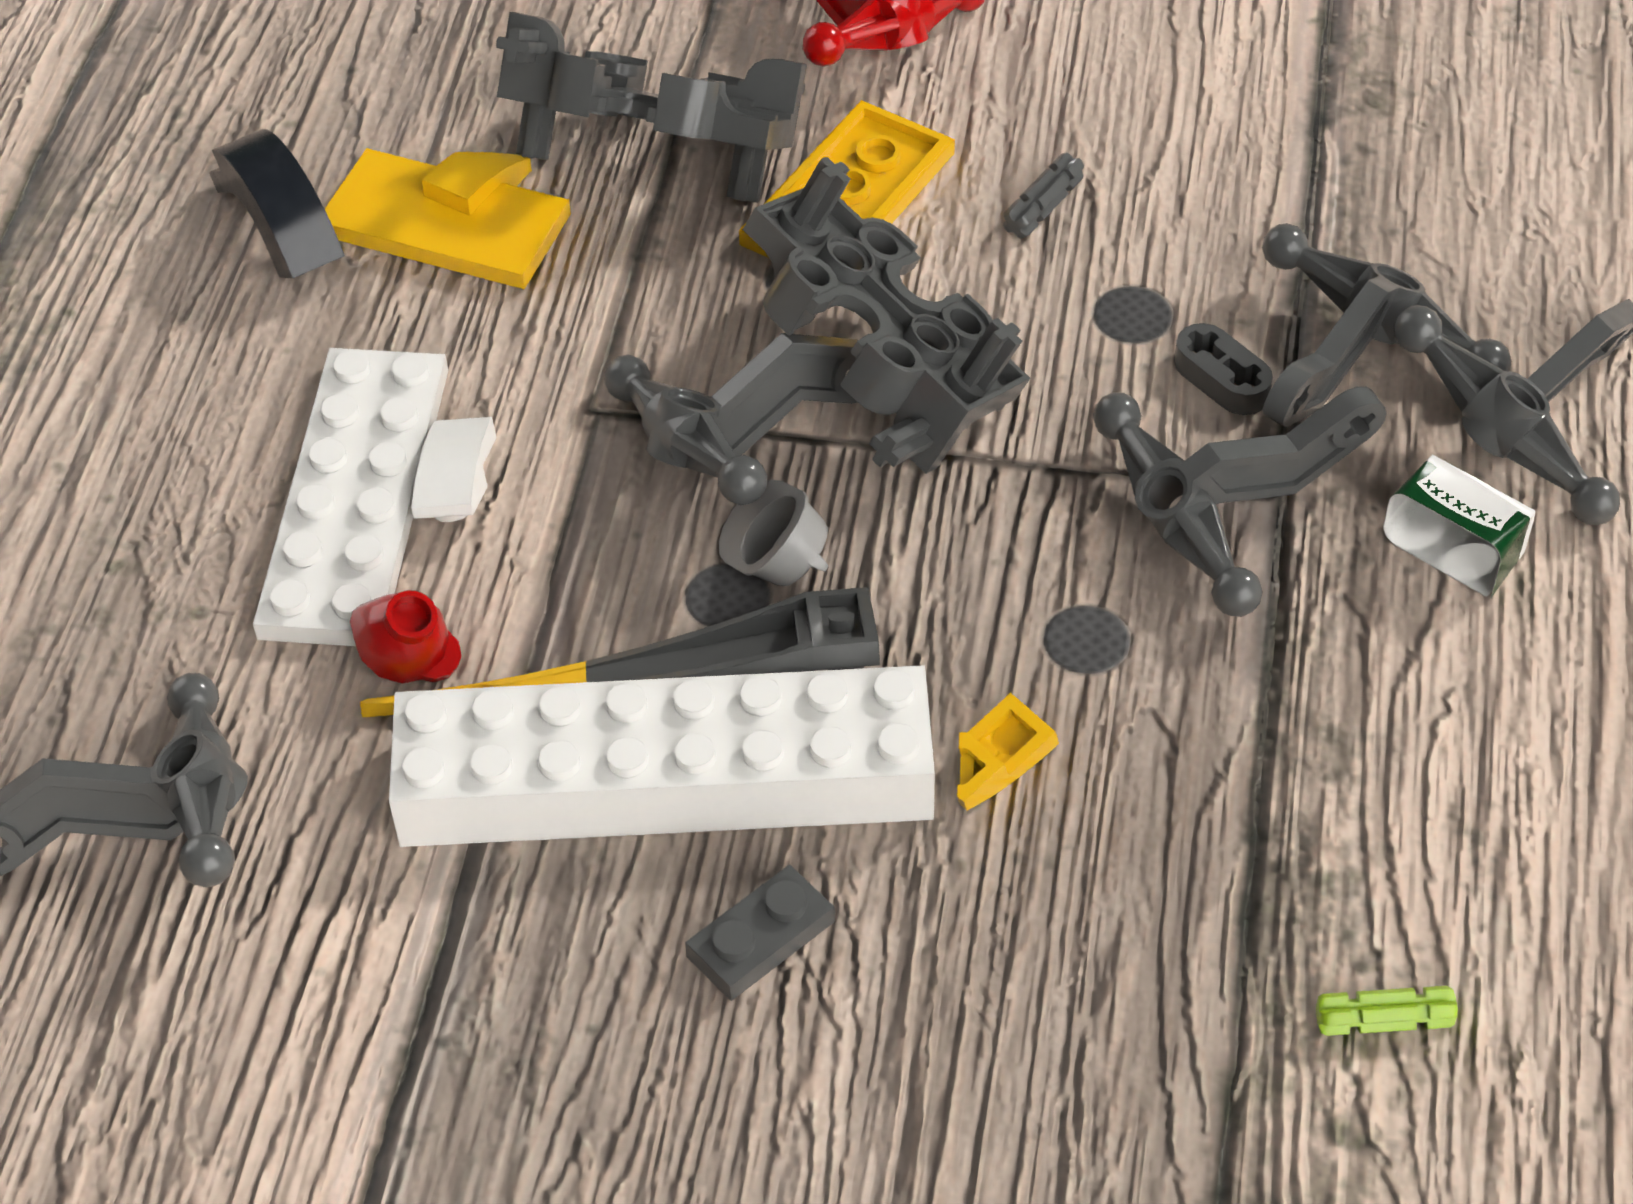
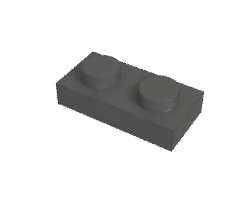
[685,864,835,1001]

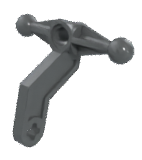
[1262,223,1512,427]
[1394,299,1633,525]
[604,333,858,505]
[1093,387,1387,617]
[0,673,248,887]

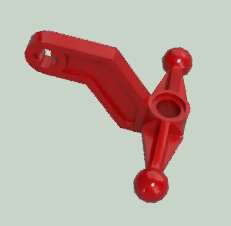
[802,0,985,67]

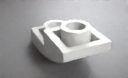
[411,417,496,522]

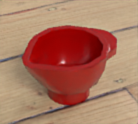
[350,590,462,684]

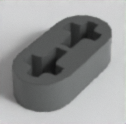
[1174,323,1273,415]

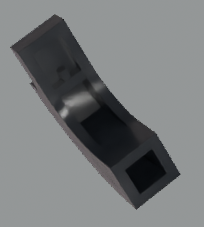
[209,129,345,278]

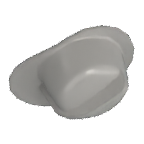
[719,479,829,586]

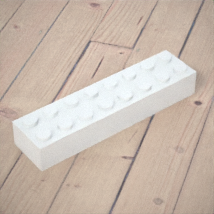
[389,665,935,847]

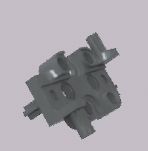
[496,12,807,203]
[742,157,1030,474]

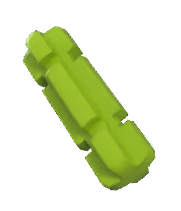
[1316,985,1458,1036]

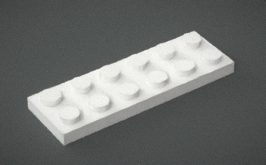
[253,348,448,646]

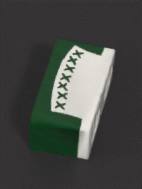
[1383,454,1536,598]

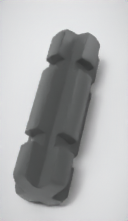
[1003,153,1084,238]

